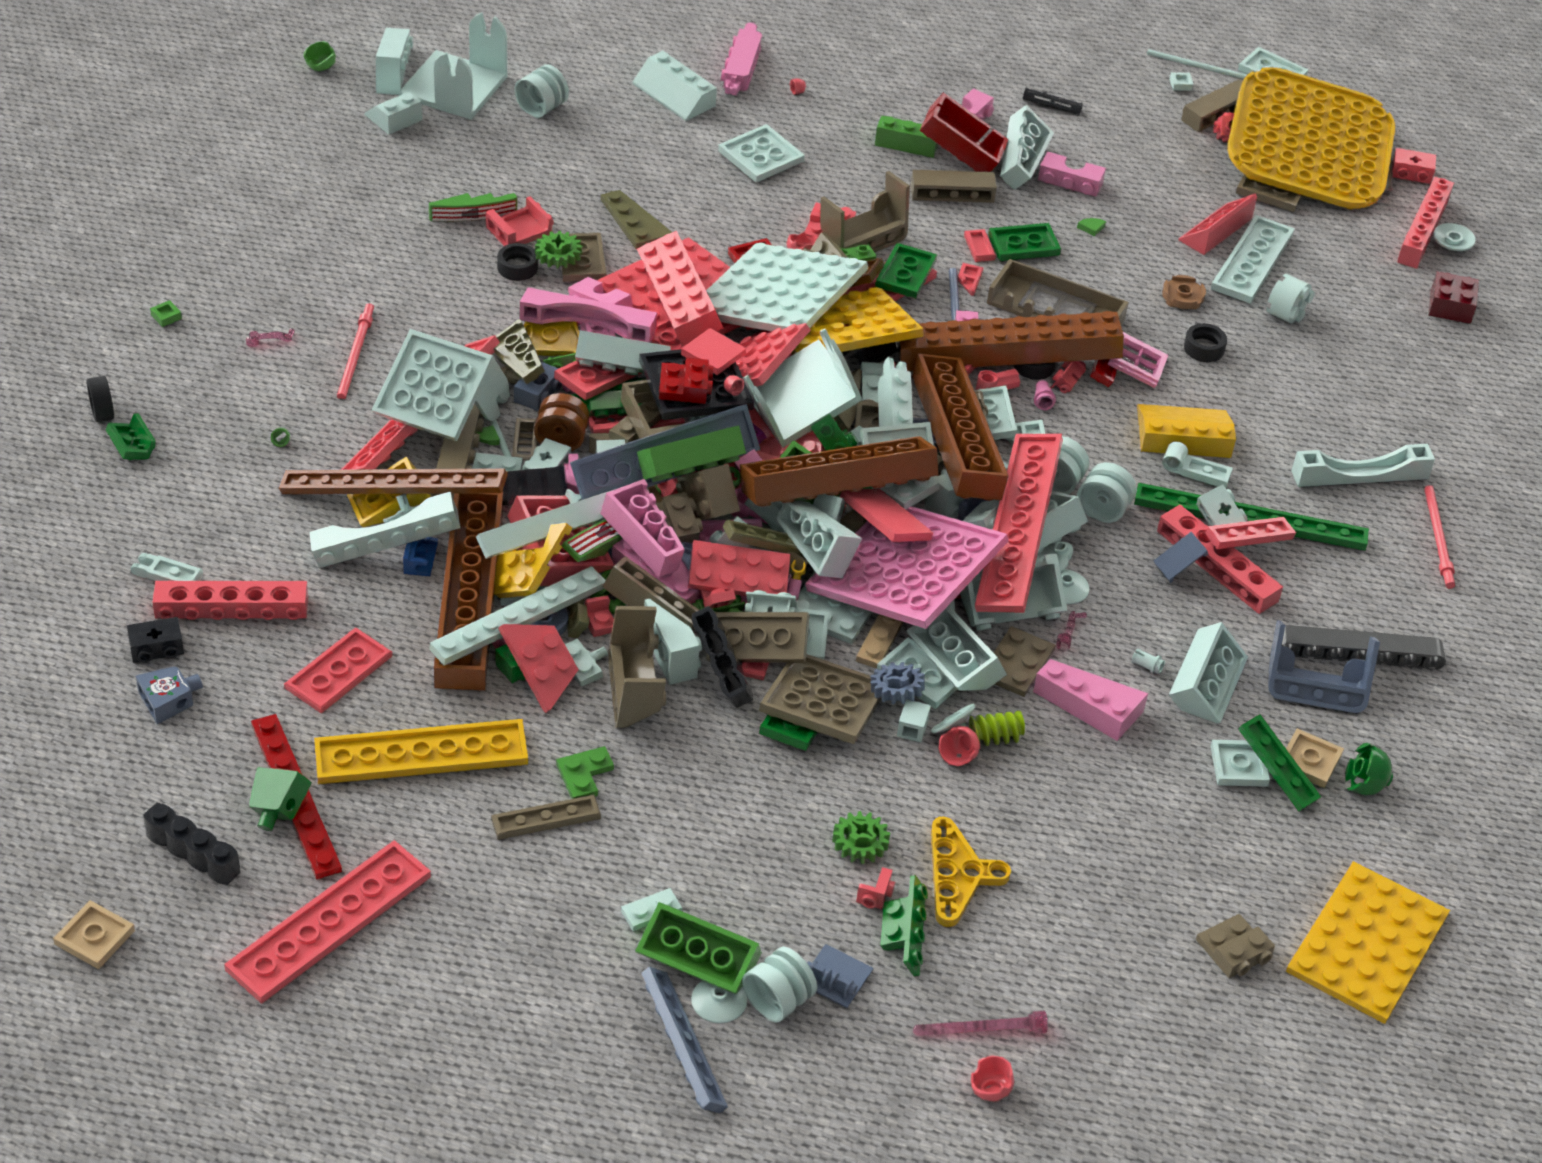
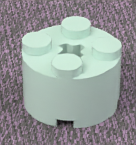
[1267,274,1315,324]

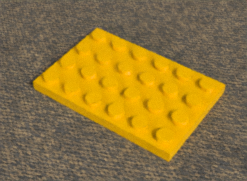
[1286,861,1450,1024]

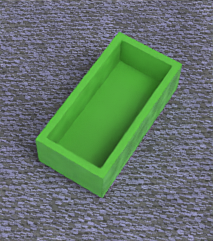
[637,425,746,483]

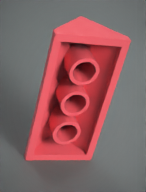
[1178,194,1257,255]

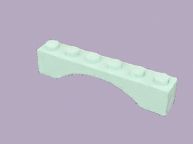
[1291,444,1435,487]
[310,492,460,568]

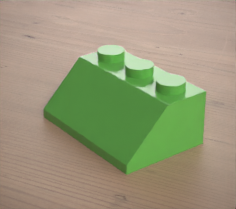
[875,115,939,158]

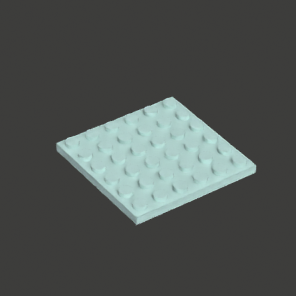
[706,243,868,331]

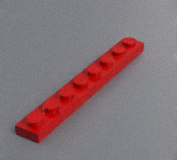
[251,714,342,880]

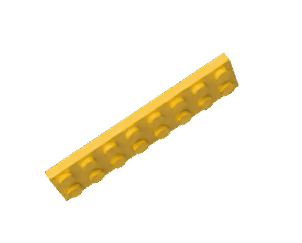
[314,719,528,784]

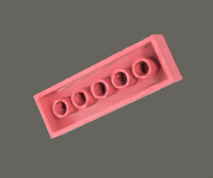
[637,231,723,347]

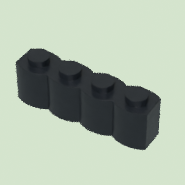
[503,466,568,505]
[692,606,753,708]
[143,803,241,885]

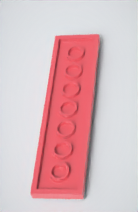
[224,840,431,1004]

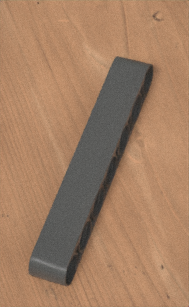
[1282,625,1446,669]

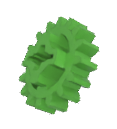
[535,231,582,269]
[832,811,890,864]

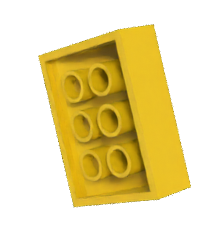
[1137,404,1236,458]

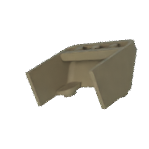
[820,171,910,252]
[608,606,666,728]

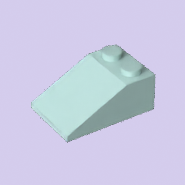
[644,599,702,685]

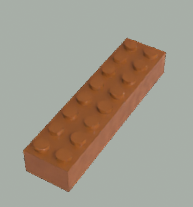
[740,436,938,507]

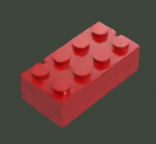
[919,92,1009,172]

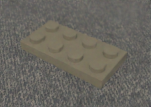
[706,612,810,663]

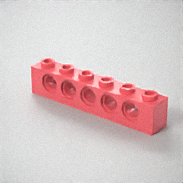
[1397,177,1454,269]
[1157,505,1283,614]
[152,581,308,620]

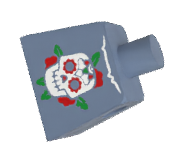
[136,666,203,724]

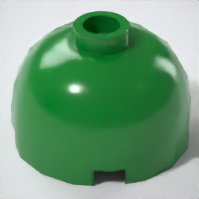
[1345,743,1393,795]

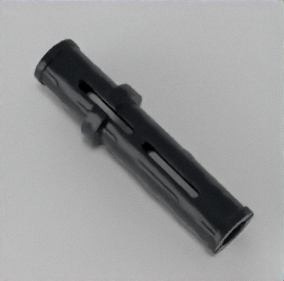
[1022,87,1083,115]

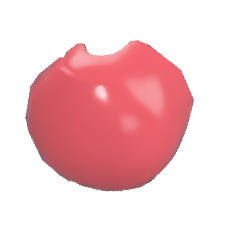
[787,232,819,251]
[938,726,980,766]
[971,1055,1014,1102]

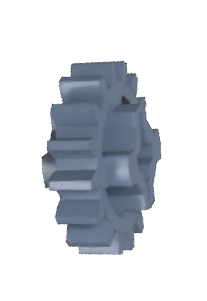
[870,662,925,704]

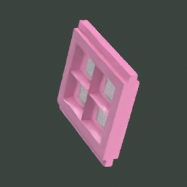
[1108,332,1168,388]

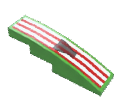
[428,193,518,222]
[561,520,623,562]

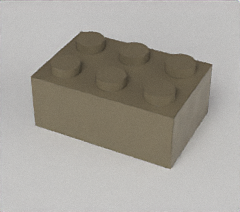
[676,464,740,521]

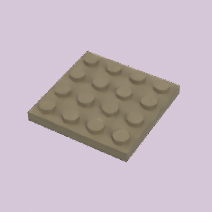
[759,654,882,744]

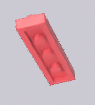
[1205,517,1296,549]

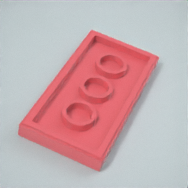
[840,489,933,542]
[284,627,393,714]

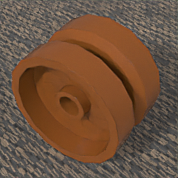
[534,393,589,452]

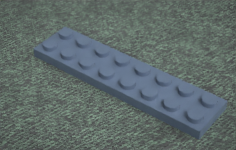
[570,404,760,500]

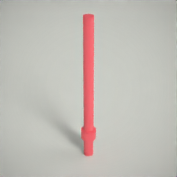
[337,303,374,399]
[1424,485,1455,589]

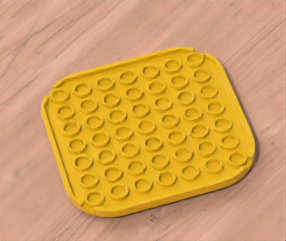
[1227,67,1395,210]

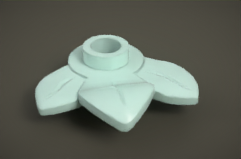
[1037,541,1073,572]

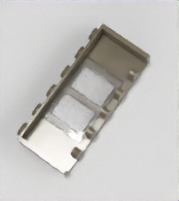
[987,259,1129,325]

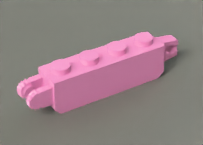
[721,23,762,95]

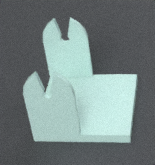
[398,12,507,120]
[372,329,509,441]
[743,329,863,448]

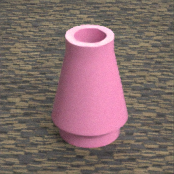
[1034,380,1056,411]

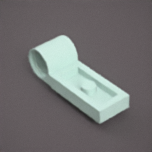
[861,362,884,403]
[1162,442,1233,488]

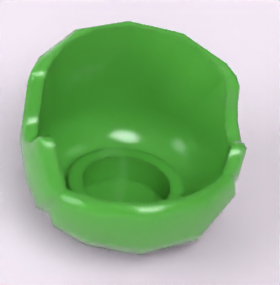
[303,41,336,72]

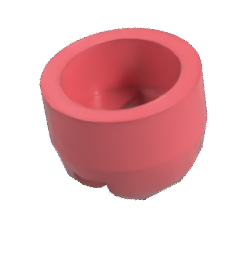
[790,78,806,95]
[724,375,744,396]

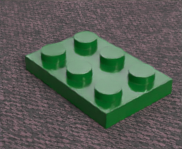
[988,223,1061,261]
[875,243,937,299]

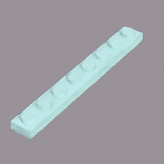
[429,566,606,666]

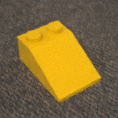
[347,456,432,527]

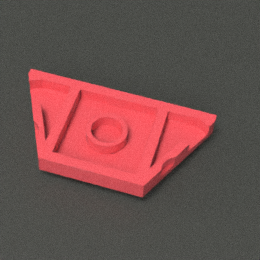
[498,624,579,713]

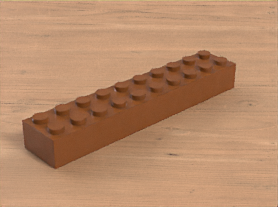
[897,311,1124,371]
[912,353,1009,501]
[434,491,503,690]

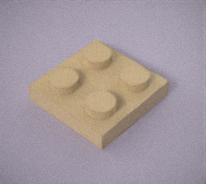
[1286,728,1344,788]
[53,900,135,969]

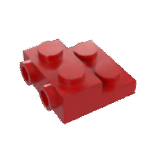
[659,357,713,404]

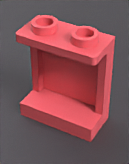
[486,196,554,246]

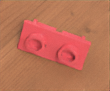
[1050,361,1086,393]

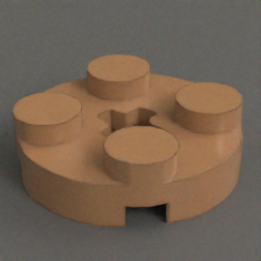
[1162,275,1206,309]

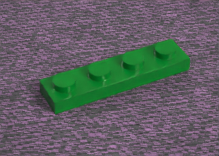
[1238,714,1321,812]

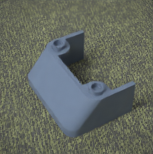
[1268,620,1380,713]

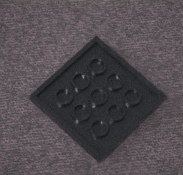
[639,349,754,420]

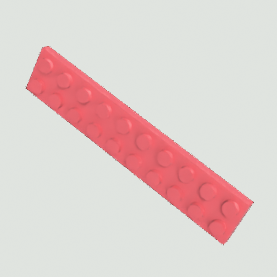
[554,318,740,400]
[341,335,500,470]
[975,434,1063,613]

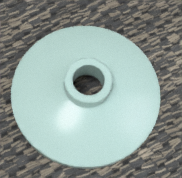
[1433,223,1475,251]
[1060,569,1089,604]
[931,703,976,733]
[691,980,747,1023]

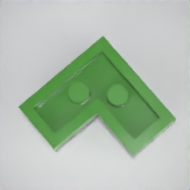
[556,746,614,799]

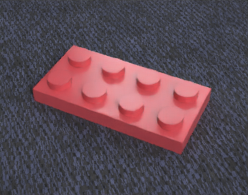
[688,540,790,596]

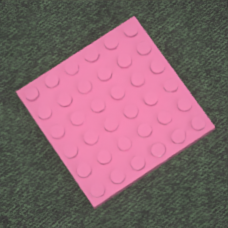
[805,506,1008,629]

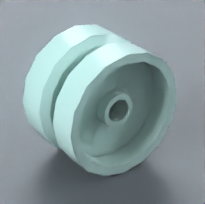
[1051,436,1090,494]
[1077,462,1137,523]

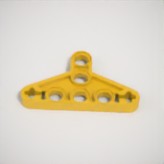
[931,816,1011,927]

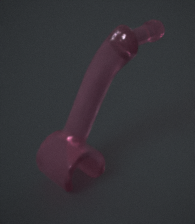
[246,328,295,347]
[1056,611,1087,650]

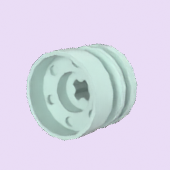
[515,64,569,118]
[742,947,817,1023]

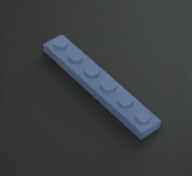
[642,966,728,1113]

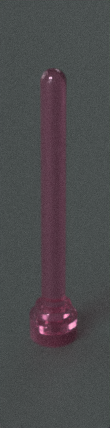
[913,1010,1048,1036]

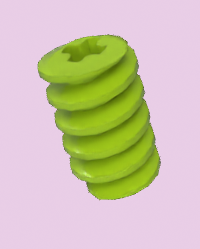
[969,710,1025,746]

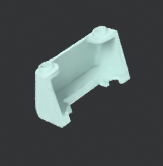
[960,553,1068,631]

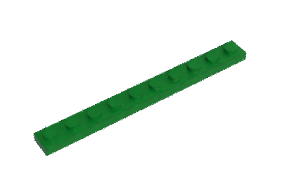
[1134,482,1369,551]

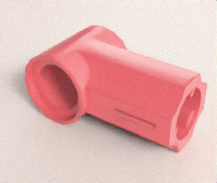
[975,369,1020,390]

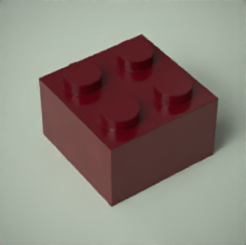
[1428,271,1479,324]

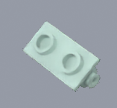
[745,590,797,612]

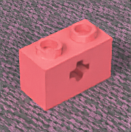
[1392,148,1436,184]

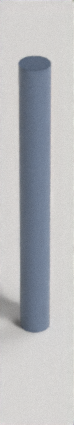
[949,268,960,320]

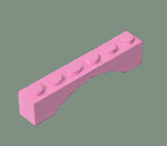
[520,287,657,343]

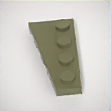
[600,190,672,249]
[492,318,545,384]

